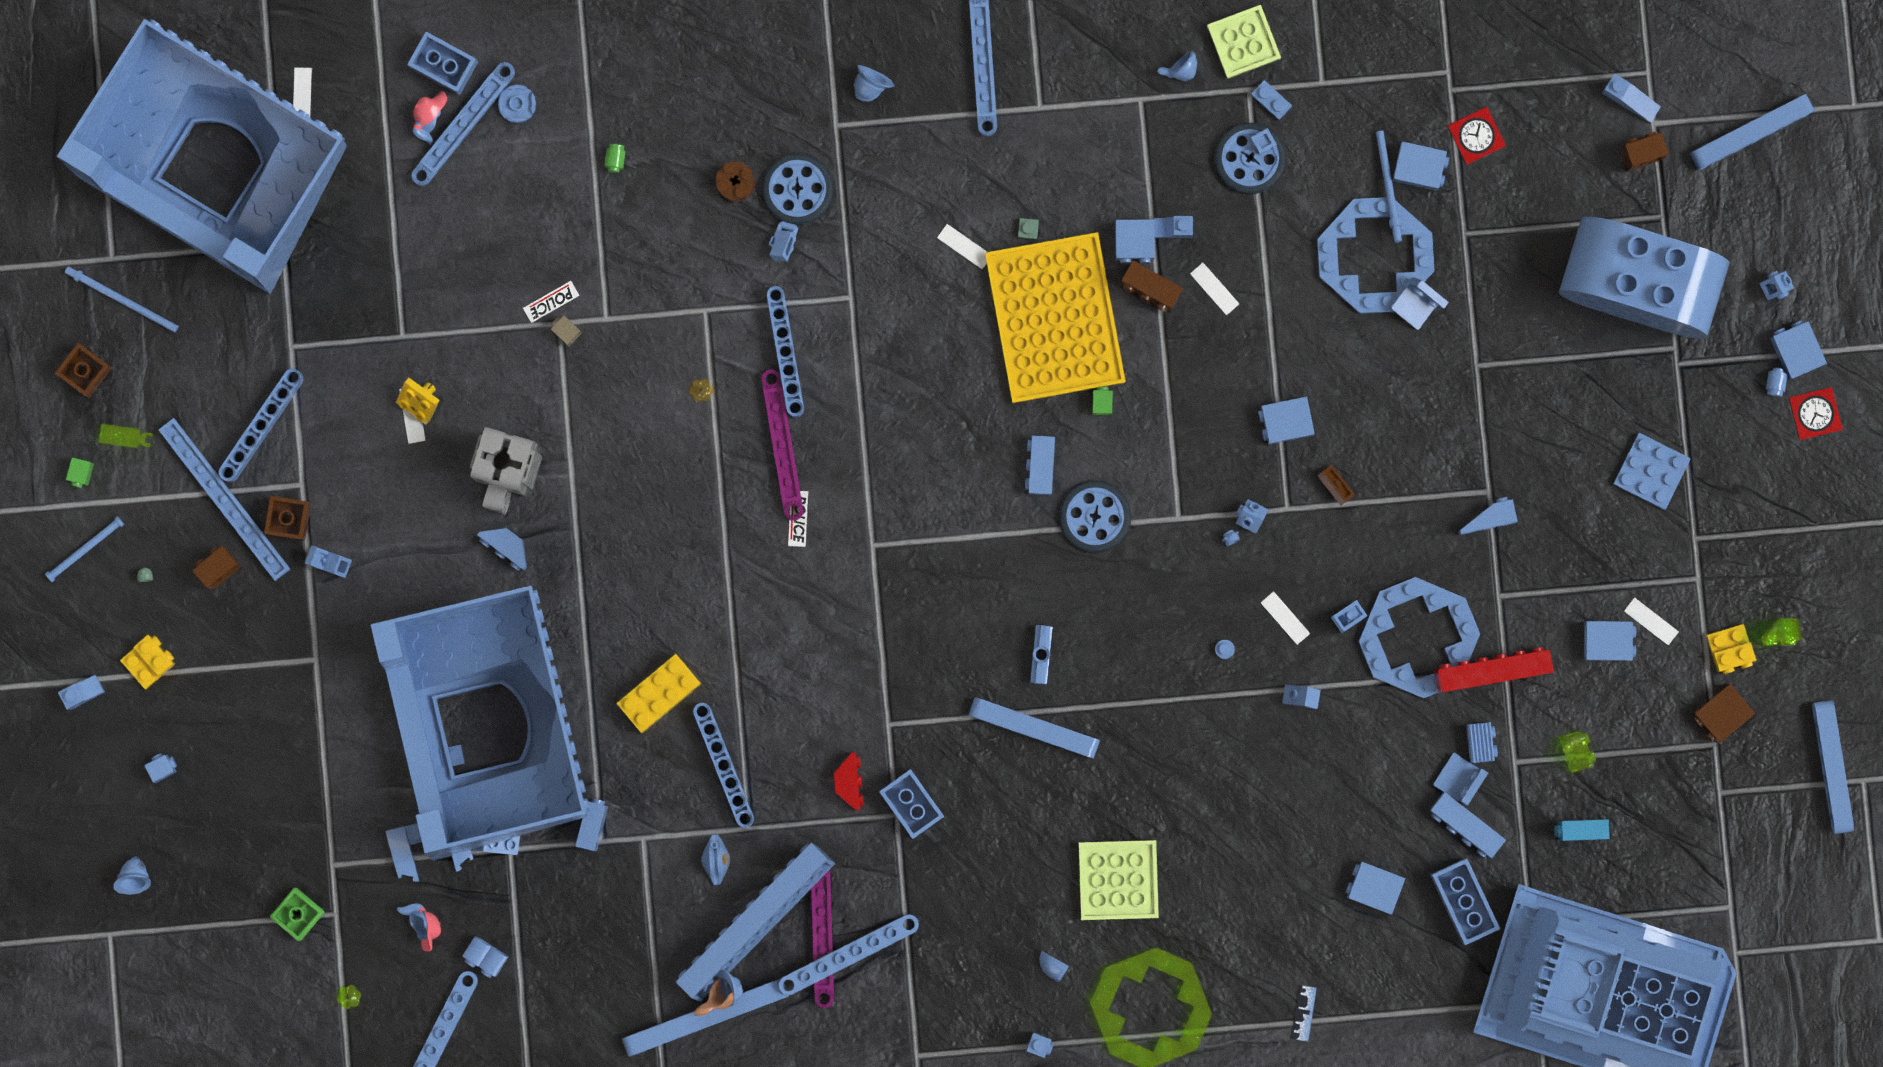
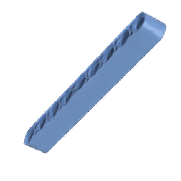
[622,979,789,1057]

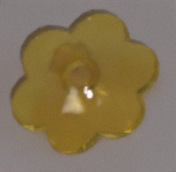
[689,379,714,402]

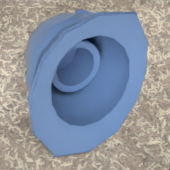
[854,65,895,101]
[114,856,151,895]

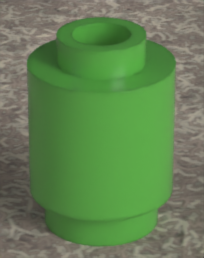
[604,144,626,173]

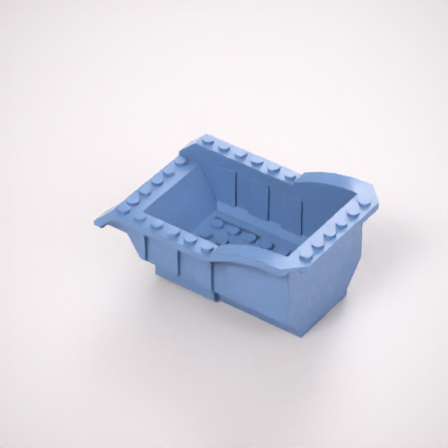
[1474,884,1736,1067]

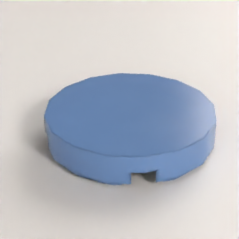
[498,85,536,123]

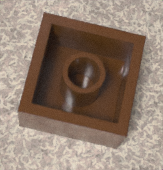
[1620,131,1669,172]
[55,343,112,398]
[264,496,311,541]
[192,546,242,590]

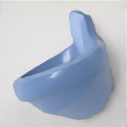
[1157,51,1197,81]

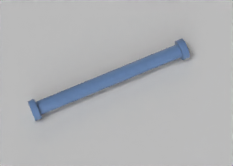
[45,516,125,582]

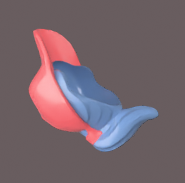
[412,91,447,145]
[397,903,441,952]

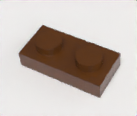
[1317,465,1355,506]

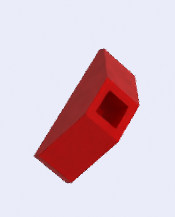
[834,752,864,811]

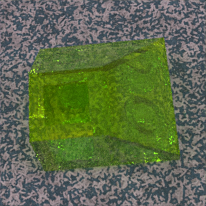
[1757,618,1802,646]

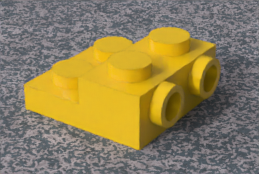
[1706,624,1757,674]
[120,635,175,689]

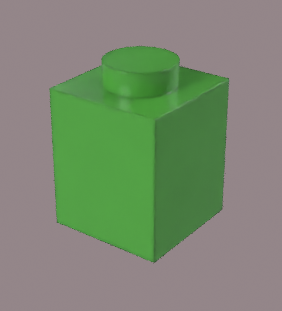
[1092,387,1113,415]
[66,458,94,488]

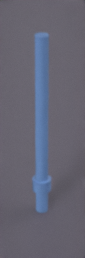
[1376,131,1402,243]

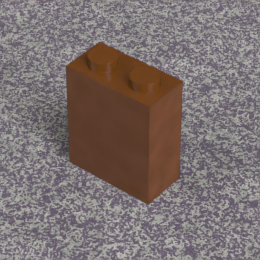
[1693,684,1755,743]

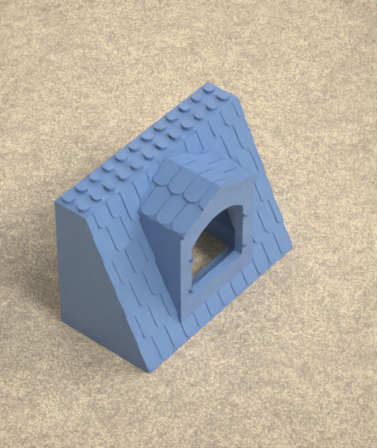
[57,19,347,294]
[371,586,590,860]

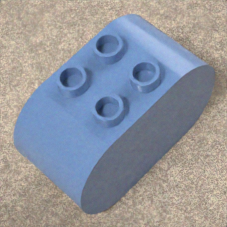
[1559,217,1730,338]

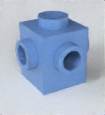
[1760,271,1794,300]
[1236,499,1268,533]

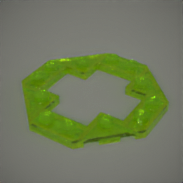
[1090,948,1212,1067]

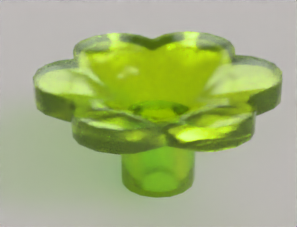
[337,985,361,1009]

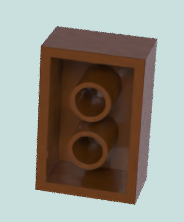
[1120,261,1183,313]

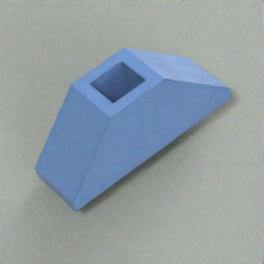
[478,528,527,571]

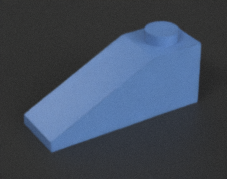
[1602,74,1661,123]
[1458,497,1518,535]

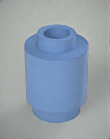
[1766,368,1788,397]

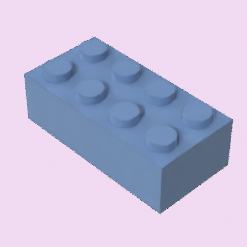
[1430,858,1500,945]

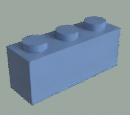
[1025,436,1055,496]

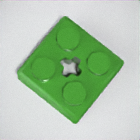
[270,888,324,941]

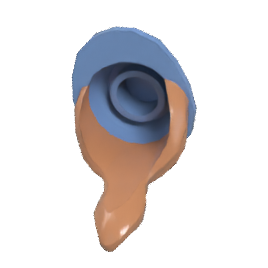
[694,970,743,1016]

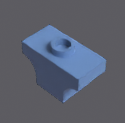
[1282,684,1321,709]

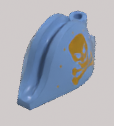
[702,834,730,885]

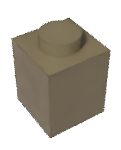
[551,316,582,346]

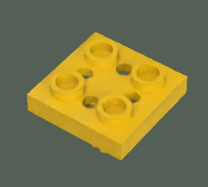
[395,378,440,425]

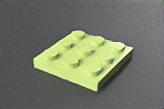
[1207,5,1281,79]

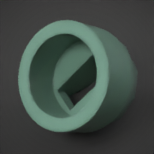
[137,568,153,582]

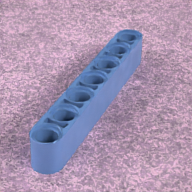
[1690,94,1815,171]
[767,286,804,418]
[219,369,303,482]
[969,697,1100,759]
[1812,700,1854,834]
[693,703,754,828]

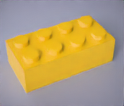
[617,654,701,733]

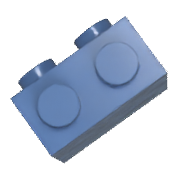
[1115,220,1155,264]

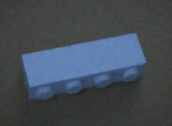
[1429,792,1506,859]

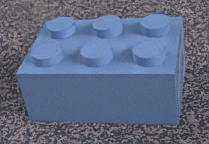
[407,32,478,95]
[879,769,944,839]

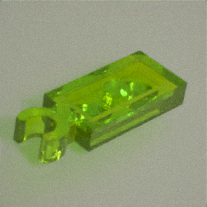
[99,424,153,448]

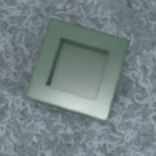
[1018,218,1039,240]

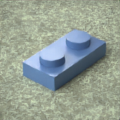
[1251,80,1292,121]

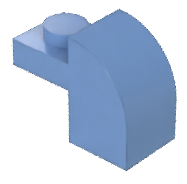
[305,545,352,578]

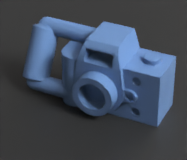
[769,221,798,262]

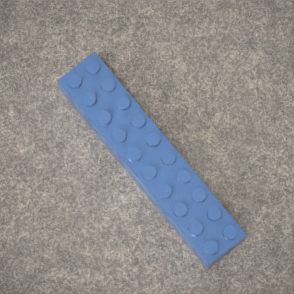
[676,843,835,1002]

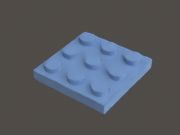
[1613,433,1691,510]

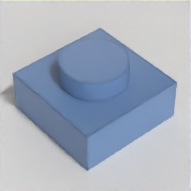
[1250,128,1277,155]

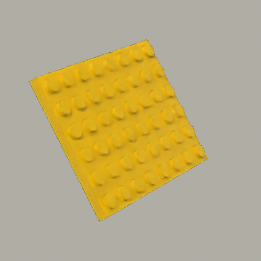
[985,232,1126,403]

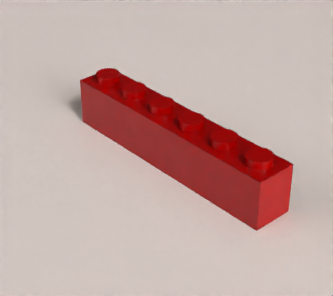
[1434,647,1554,693]

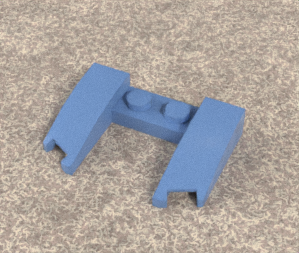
[386,823,473,882]

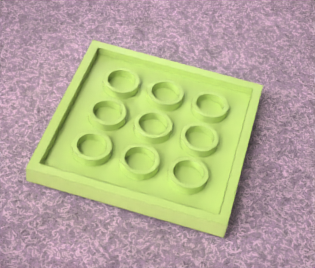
[1079,840,1159,920]

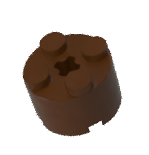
[716,162,755,203]

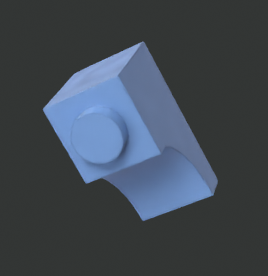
[1154,216,1193,238]
[58,675,105,710]

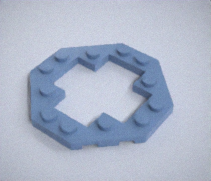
[1317,197,1434,314]
[1358,577,1480,698]

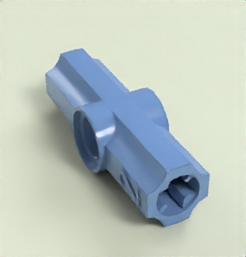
[1030,625,1052,684]

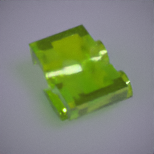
[1558,730,1596,773]

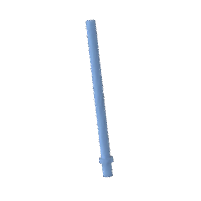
[65,266,179,332]

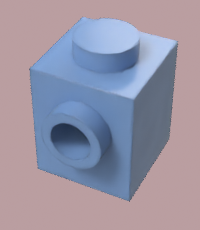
[144,753,177,783]
[1026,1032,1054,1058]

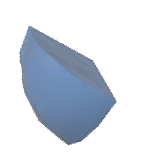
[1039,951,1069,982]

